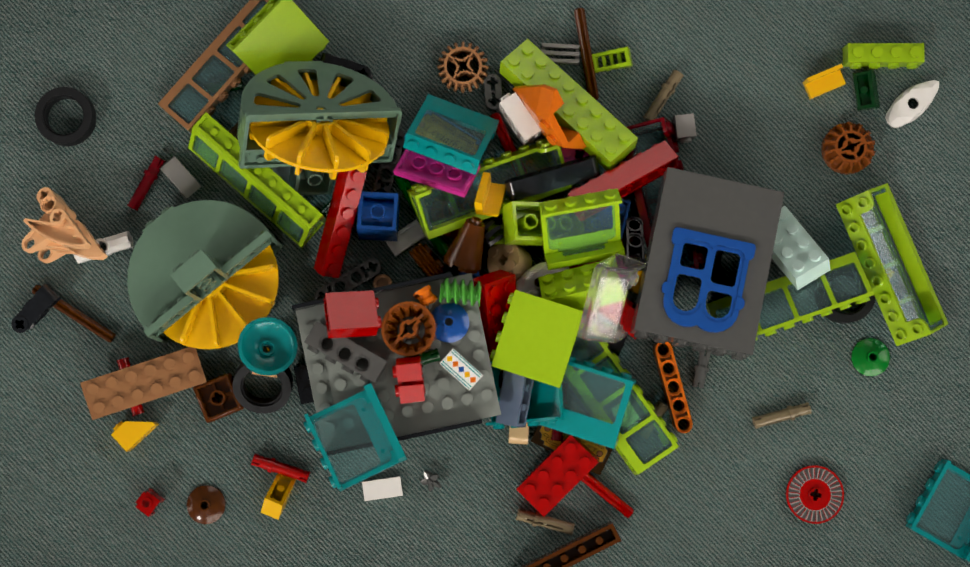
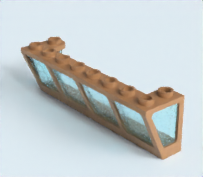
[158,0,269,133]

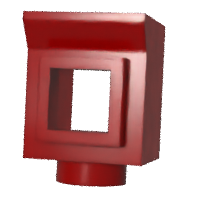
[135,488,165,517]

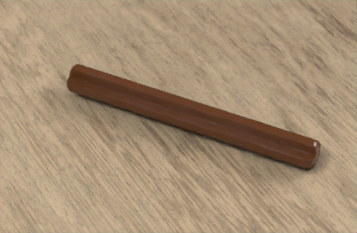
[574,8,599,100]
[32,285,116,342]

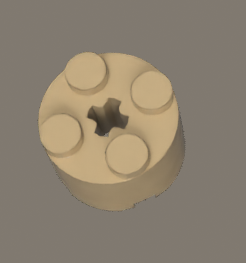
[487,244,532,281]

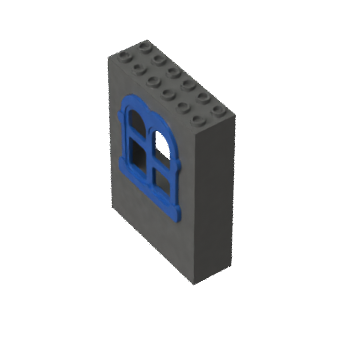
[630,167,784,361]

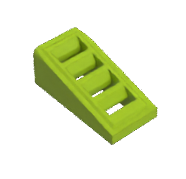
[592,46,633,73]

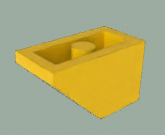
[111,421,159,452]
[261,474,296,520]

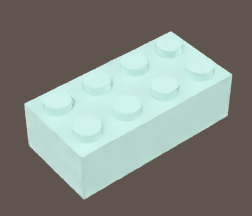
[772,206,831,290]

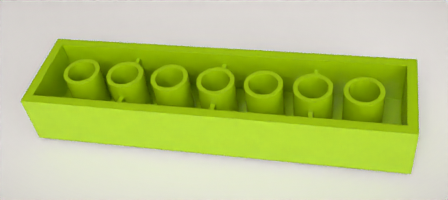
[500,39,638,171]

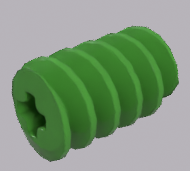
[439,277,482,307]

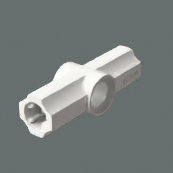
[73,231,134,264]

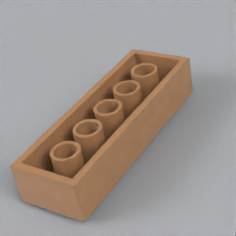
[80,347,207,420]

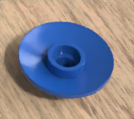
[432,303,469,343]

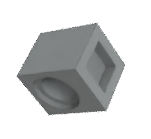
[672,113,697,143]

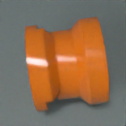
[413,285,438,307]

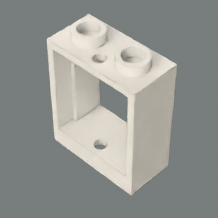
[499,92,541,145]

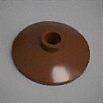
[187,485,226,524]

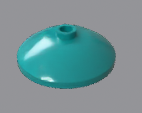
[238,317,298,375]

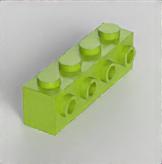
[842,43,925,69]

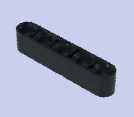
[504,155,601,201]

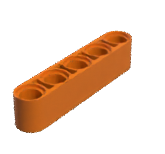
[653,342,693,433]

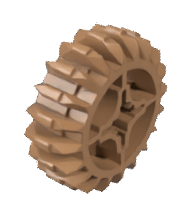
[437,42,489,93]

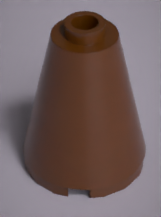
[443,217,485,274]

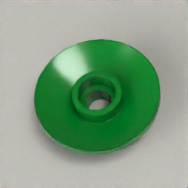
[851,338,890,376]

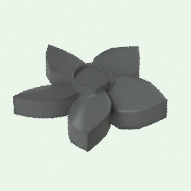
[420,470,442,492]

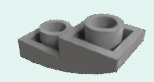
[159,156,202,199]

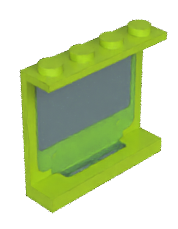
[539,188,625,270]

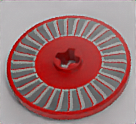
[786,465,844,524]

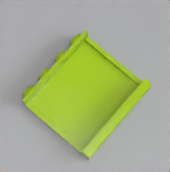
[226,0,330,75]
[490,290,585,388]

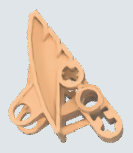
[22,187,108,264]

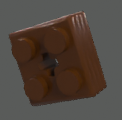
[409,243,446,277]
[193,373,244,423]

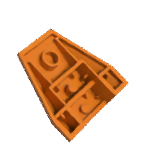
[513,84,586,149]

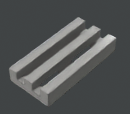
[541,43,580,65]

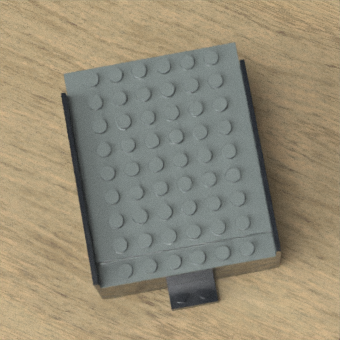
[292,272,501,457]

